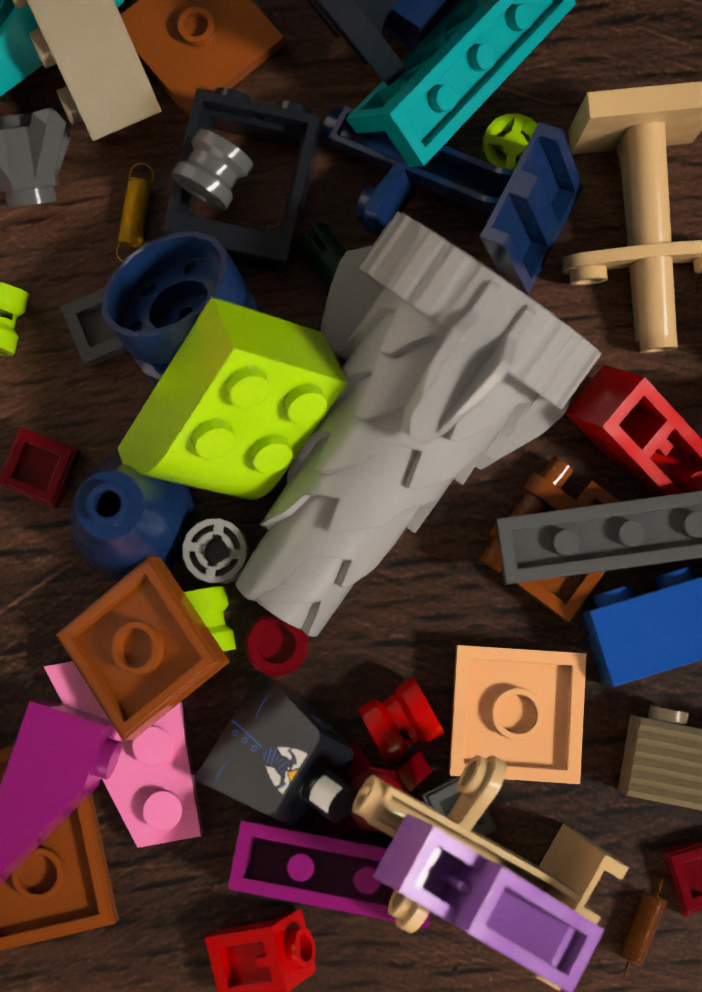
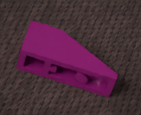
[0,699,122,885]

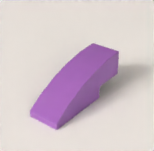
[372,813,604,992]

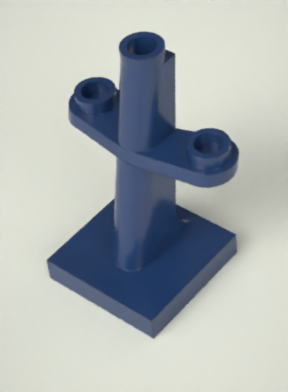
[322,105,583,295]

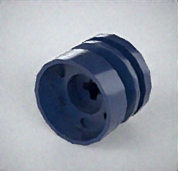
[102,231,263,388]

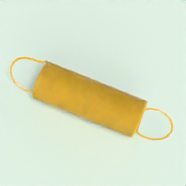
[116,163,154,262]

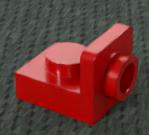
[204,909,316,992]

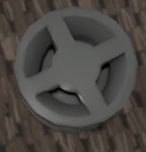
[171,129,253,210]

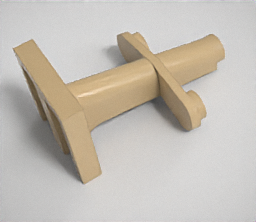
[562,81,702,353]
[352,755,628,991]

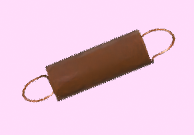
[619,878,667,980]

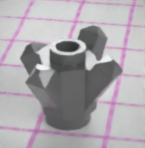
[0,108,72,208]

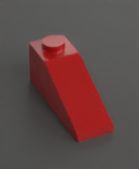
[565,365,702,497]

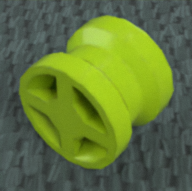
[479,113,538,169]

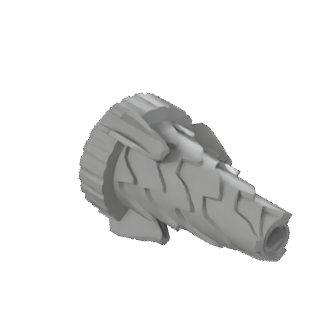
[235,212,602,637]

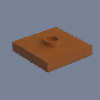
[120,0,285,118]
[56,556,230,741]

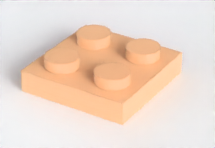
[448,645,587,784]

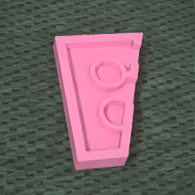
[43,661,204,848]

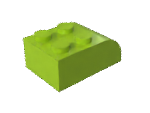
[118,297,348,500]

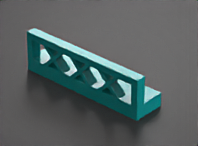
[346,0,576,167]

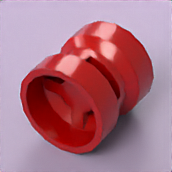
[357,677,444,765]

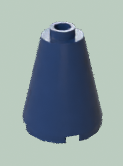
[70,457,196,579]

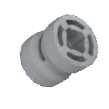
[182,518,251,585]

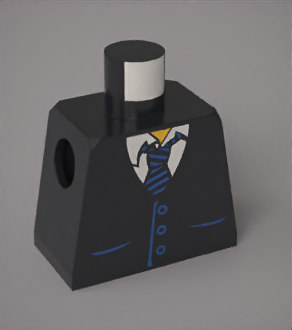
[195,671,358,830]

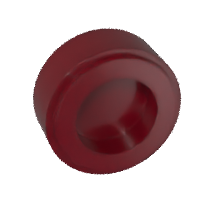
[245,613,309,676]

